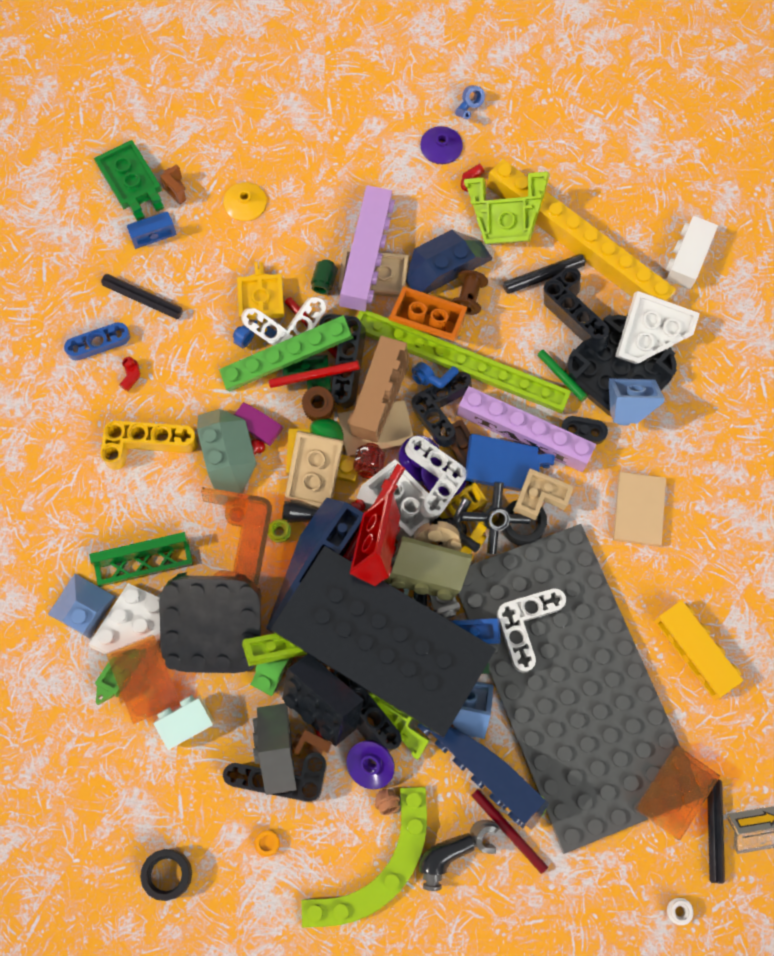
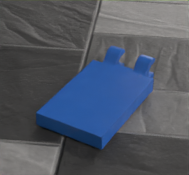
[464,434,555,492]

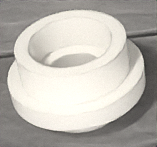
[667,898,693,925]

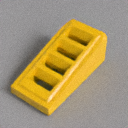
[439,483,487,519]

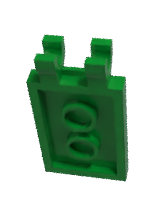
[94,140,164,221]

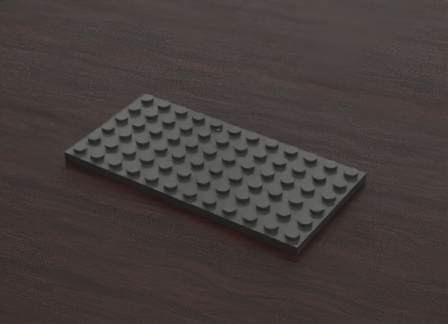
[457,524,703,854]

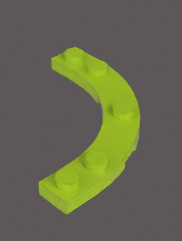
[301,787,427,928]

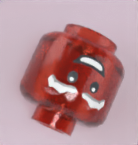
[353,443,386,479]

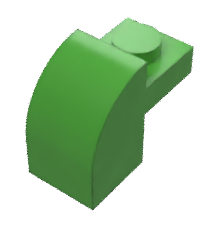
[250,657,294,696]

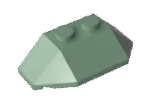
[197,409,257,501]

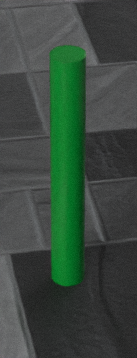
[537,350,588,402]

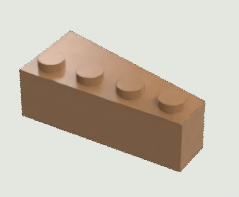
[348,336,409,443]

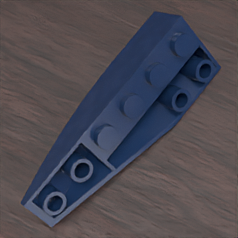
[266,498,363,634]
[417,723,549,830]

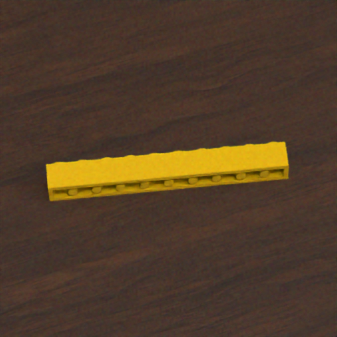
[487,159,676,302]

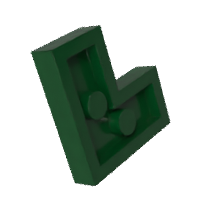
[283,355,331,393]

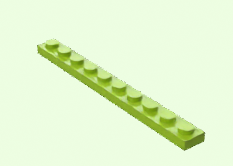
[352,310,571,414]

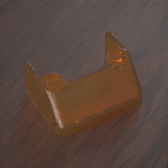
[201,487,272,587]

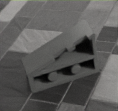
[253,703,297,795]

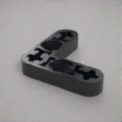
[411,372,472,447]

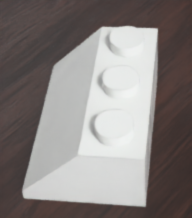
[357,459,438,541]

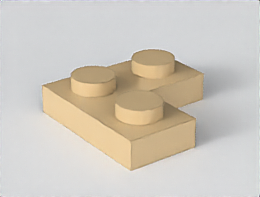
[513,468,574,520]

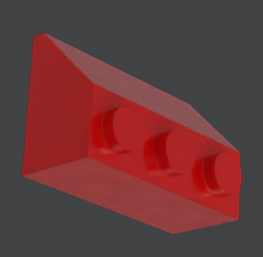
[350,492,401,586]

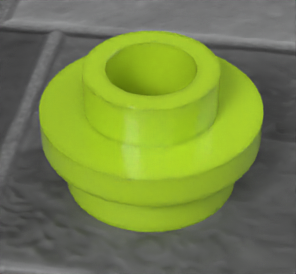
[267,519,291,543]

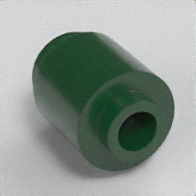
[311,260,338,295]

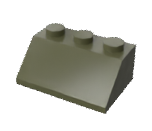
[384,536,472,601]

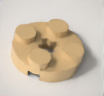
[413,521,461,551]

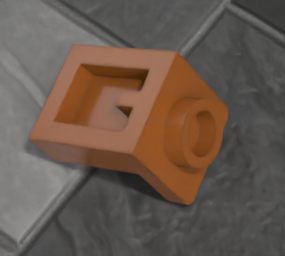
[160,164,186,205]
[292,730,333,756]

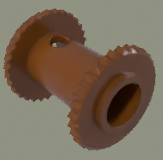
[451,270,488,315]
[302,386,335,421]

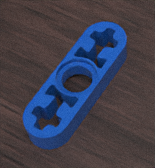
[64,322,130,361]

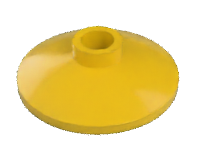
[223,182,267,222]

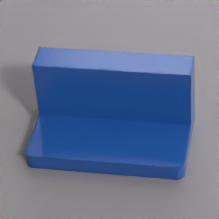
[127,212,177,249]

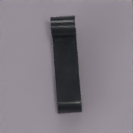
[543,267,609,351]
[319,314,366,408]
[333,671,402,752]
[223,753,327,803]

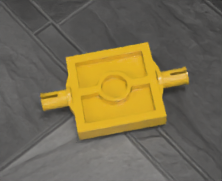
[237,261,285,332]

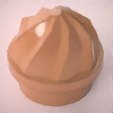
[375,789,400,815]

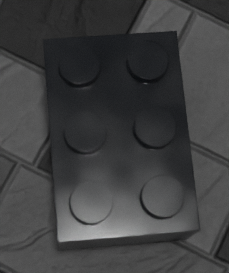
[282,654,364,747]

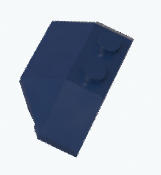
[406,229,492,294]

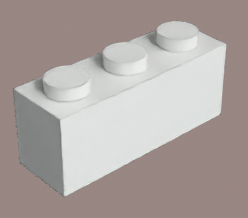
[666,216,718,290]

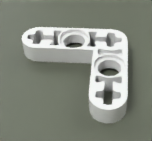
[241,297,326,346]
[405,436,466,520]
[497,589,566,673]

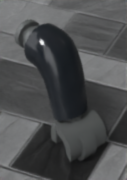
[419,820,500,891]

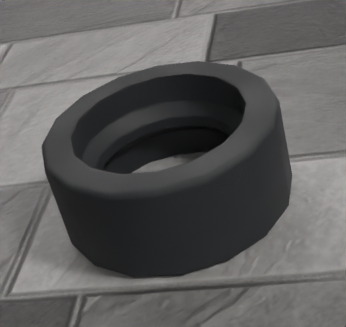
[502,500,547,546]
[140,849,192,901]

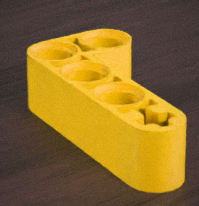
[100,421,198,470]

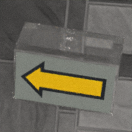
[727,806,774,854]

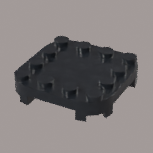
[565,314,677,416]
[159,572,262,673]

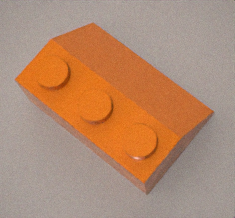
[389,286,467,341]

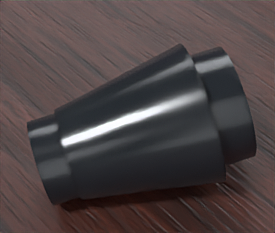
[282,500,317,523]

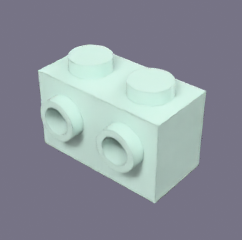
[153,695,214,750]

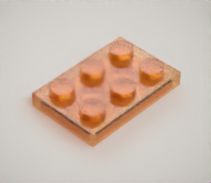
[105,634,180,724]
[635,745,720,840]

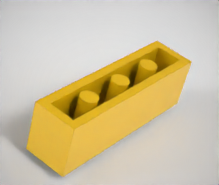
[654,600,744,700]

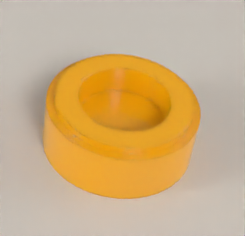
[254,830,280,857]

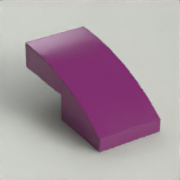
[234,402,284,446]

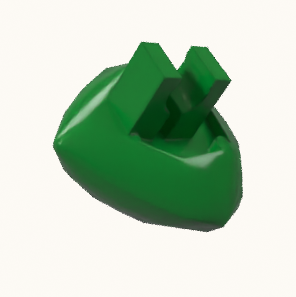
[310,418,344,440]

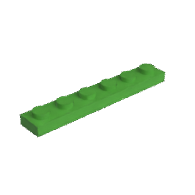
[219,315,353,392]

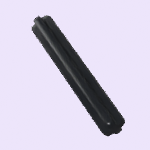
[503,254,586,294]
[101,274,183,319]
[707,779,725,884]

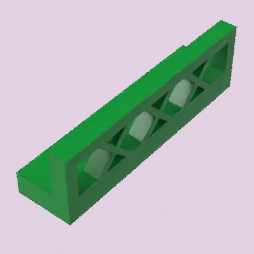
[89,532,194,587]

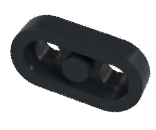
[561,416,608,445]

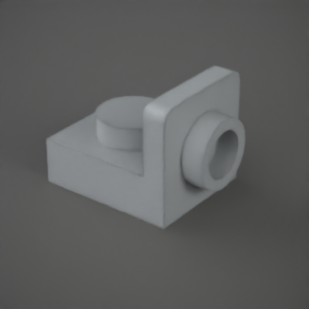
[429,595,460,619]

